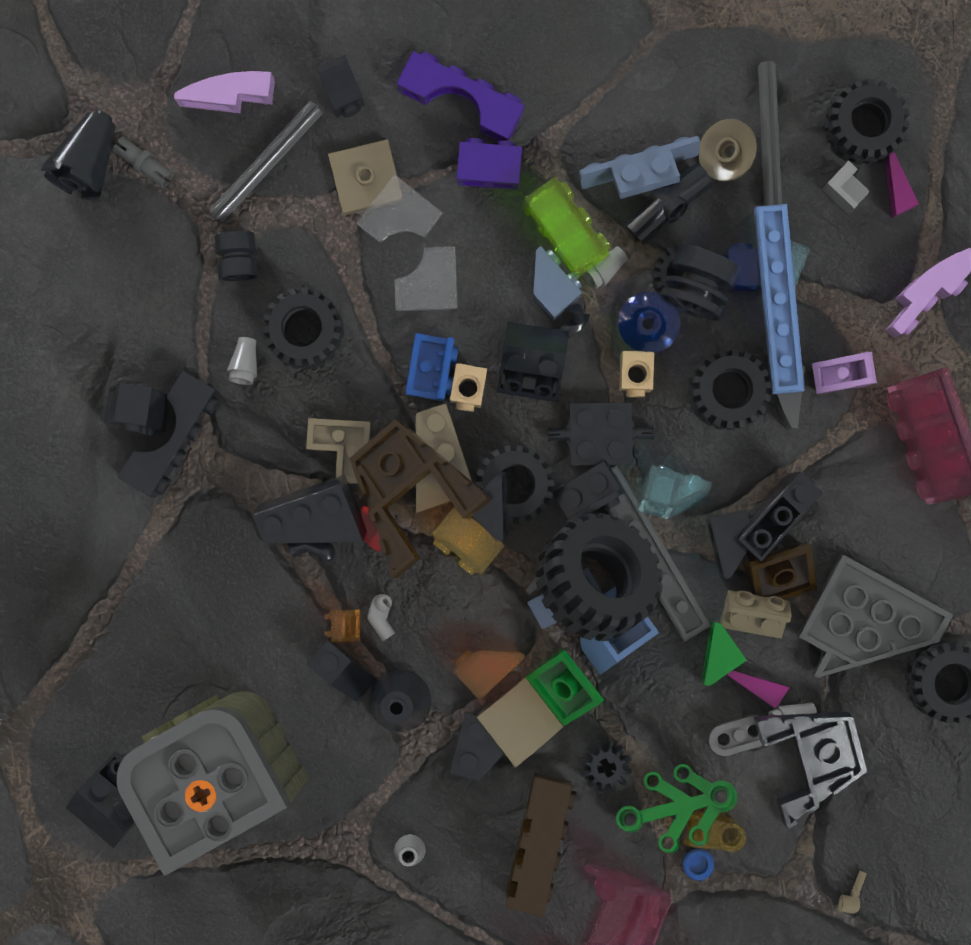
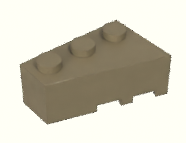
[416,403,472,513]

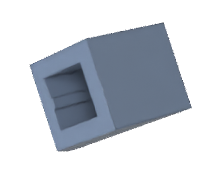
[533,246,582,321]

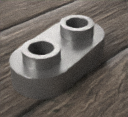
[707,714,762,756]

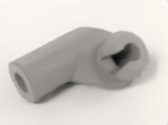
[367,594,395,642]

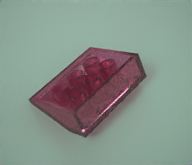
[886,366,971,504]

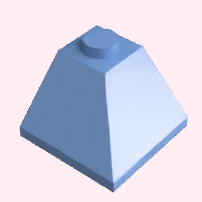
[580,586,659,675]

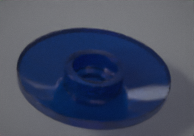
[618,292,680,353]

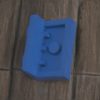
[405,333,458,401]

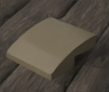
[476,677,563,768]

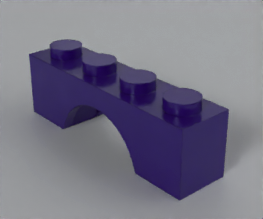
[397,51,525,141]

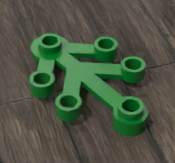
[616,764,738,854]

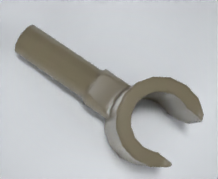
[838,871,867,914]

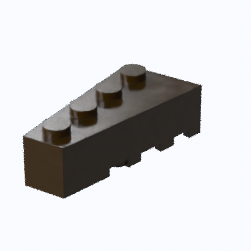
[505,773,576,917]

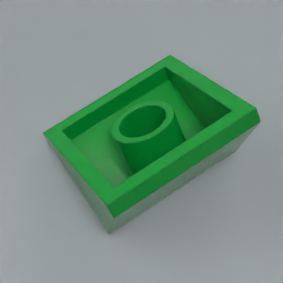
[525,647,604,726]

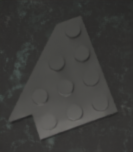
[797,555,953,678]

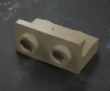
[720,590,792,639]

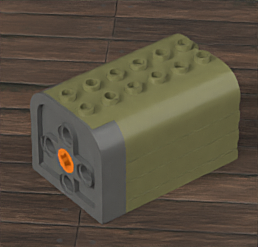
[117,691,309,876]

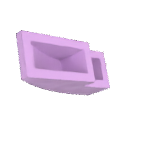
[174,71,275,113]

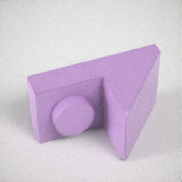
[812,352,877,394]

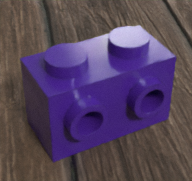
[457,138,522,190]

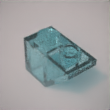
[638,465,712,519]

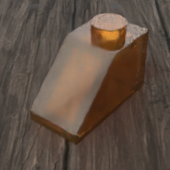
[454,649,526,700]

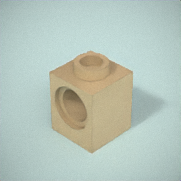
[619,351,654,397]
[450,363,487,412]

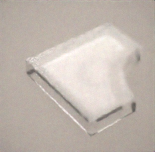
[356,174,443,242]
[395,247,458,312]

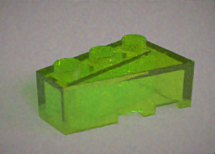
[522,176,610,280]

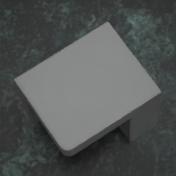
[821,161,869,214]

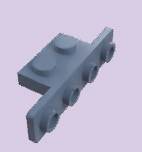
[579,136,700,199]

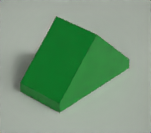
[700,621,747,686]

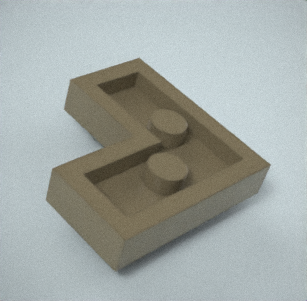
[306,418,371,484]

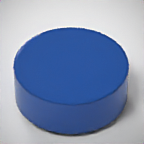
[682,847,714,881]

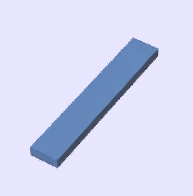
[754,204,805,395]

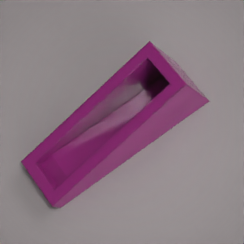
[885,152,919,218]
[727,670,790,709]

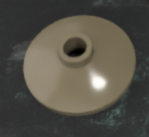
[699,119,757,181]

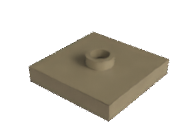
[328,139,403,215]

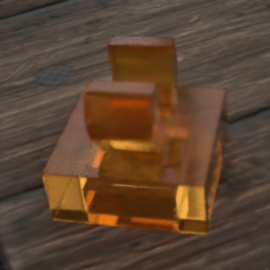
[324,609,360,642]

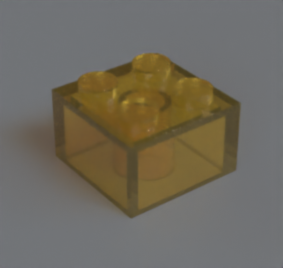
[432,506,505,575]

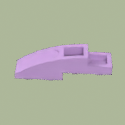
[885,248,971,338]

